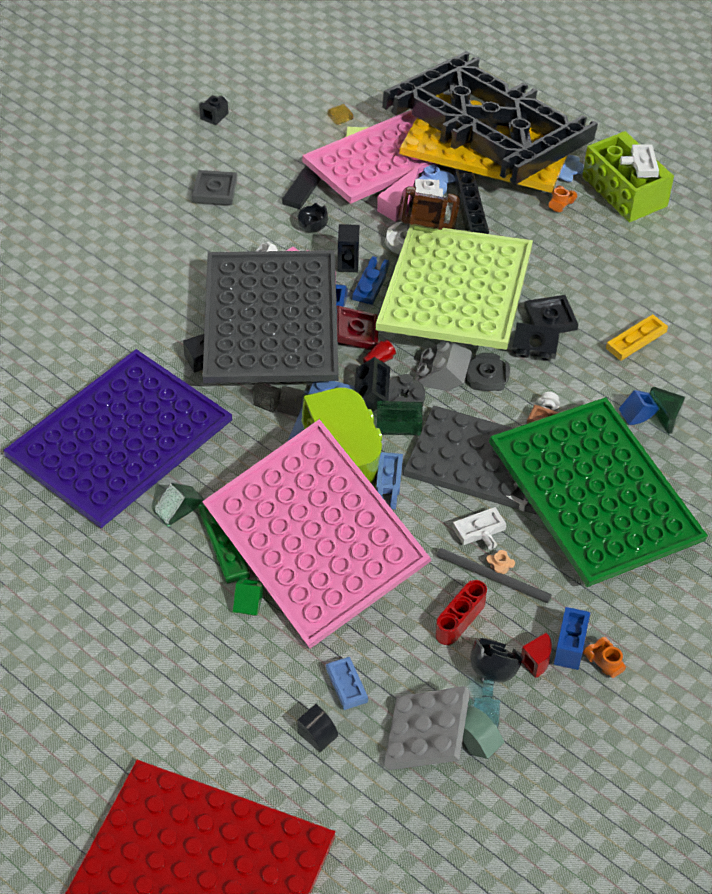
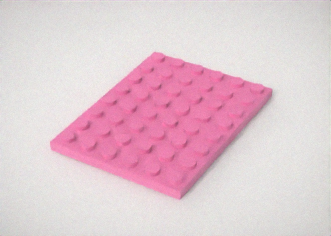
[202,419,431,649]

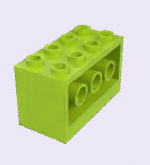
[582,131,674,223]

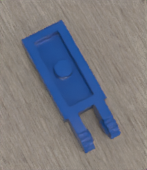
[352,256,390,305]

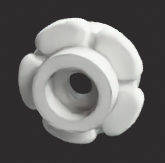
[538,392,560,411]

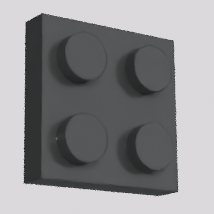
[192,170,238,205]

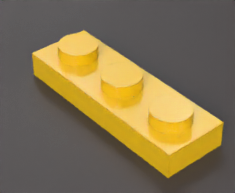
[606,314,668,361]

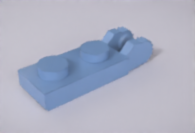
[376,452,403,510]

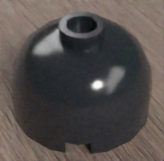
[470,638,523,685]

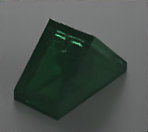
[650,387,685,434]
[153,483,205,527]

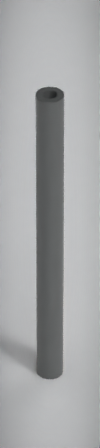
[437,548,552,603]

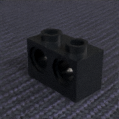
[354,357,391,412]

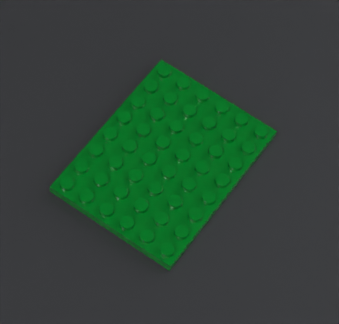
[489,397,708,587]

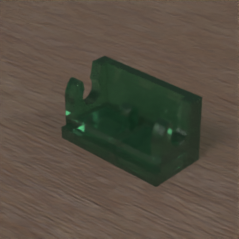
[377,401,423,436]

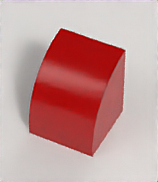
[521,632,552,678]

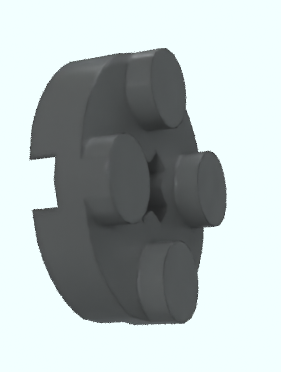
[466,353,510,391]
[384,374,425,415]

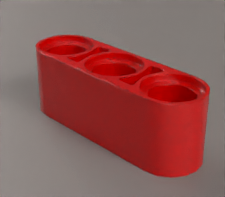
[435,580,487,645]

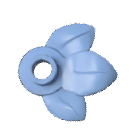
[559,155,584,182]
[418,164,455,195]

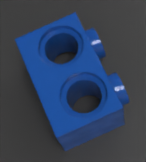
[554,607,590,670]

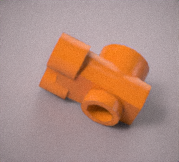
[549,186,577,212]
[583,636,626,678]

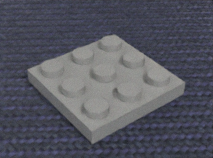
[384,686,470,770]

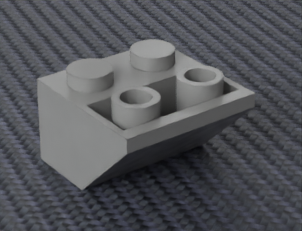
[415,340,472,391]

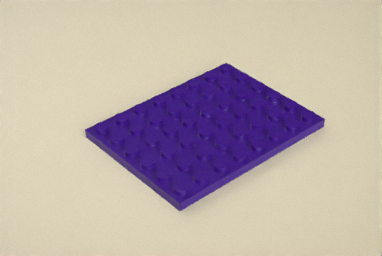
[3,349,232,528]

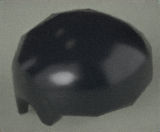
[297,203,328,232]

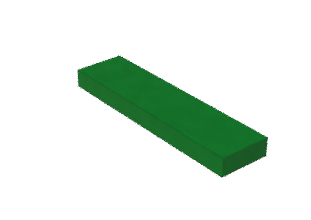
[198,505,250,584]

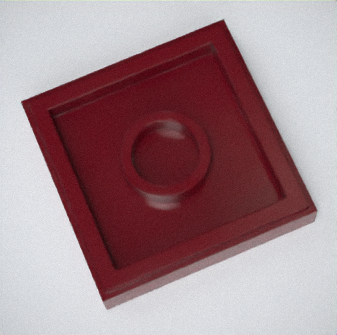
[336,305,378,350]

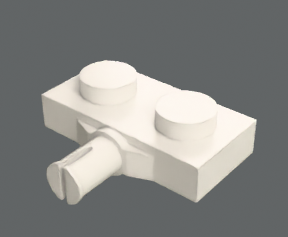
[620,144,659,178]
[452,507,506,550]

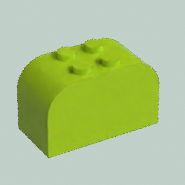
[302,388,382,483]

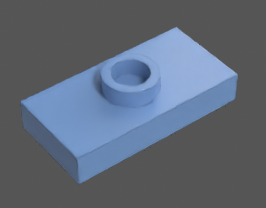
[326,657,368,710]

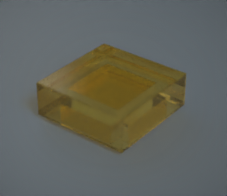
[327,104,353,125]

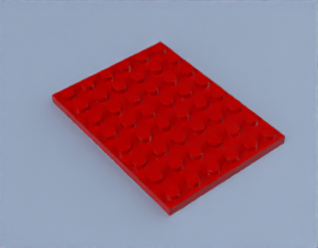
[65,759,336,894]

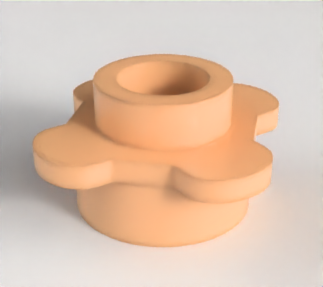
[486,550,515,574]

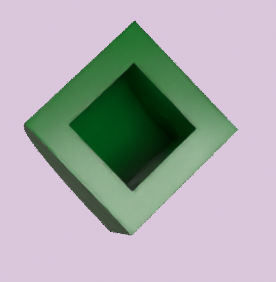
[233,578,264,616]

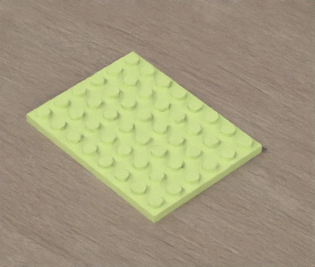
[376,224,533,350]

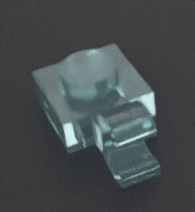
[473,680,500,728]

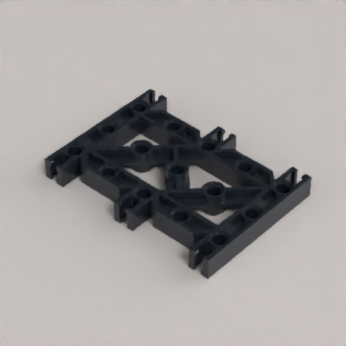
[382,51,598,185]

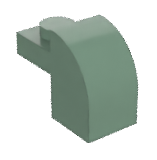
[463,705,505,759]

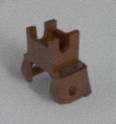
[397,186,460,230]

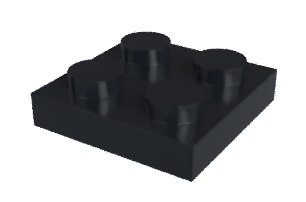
[524,295,578,333]

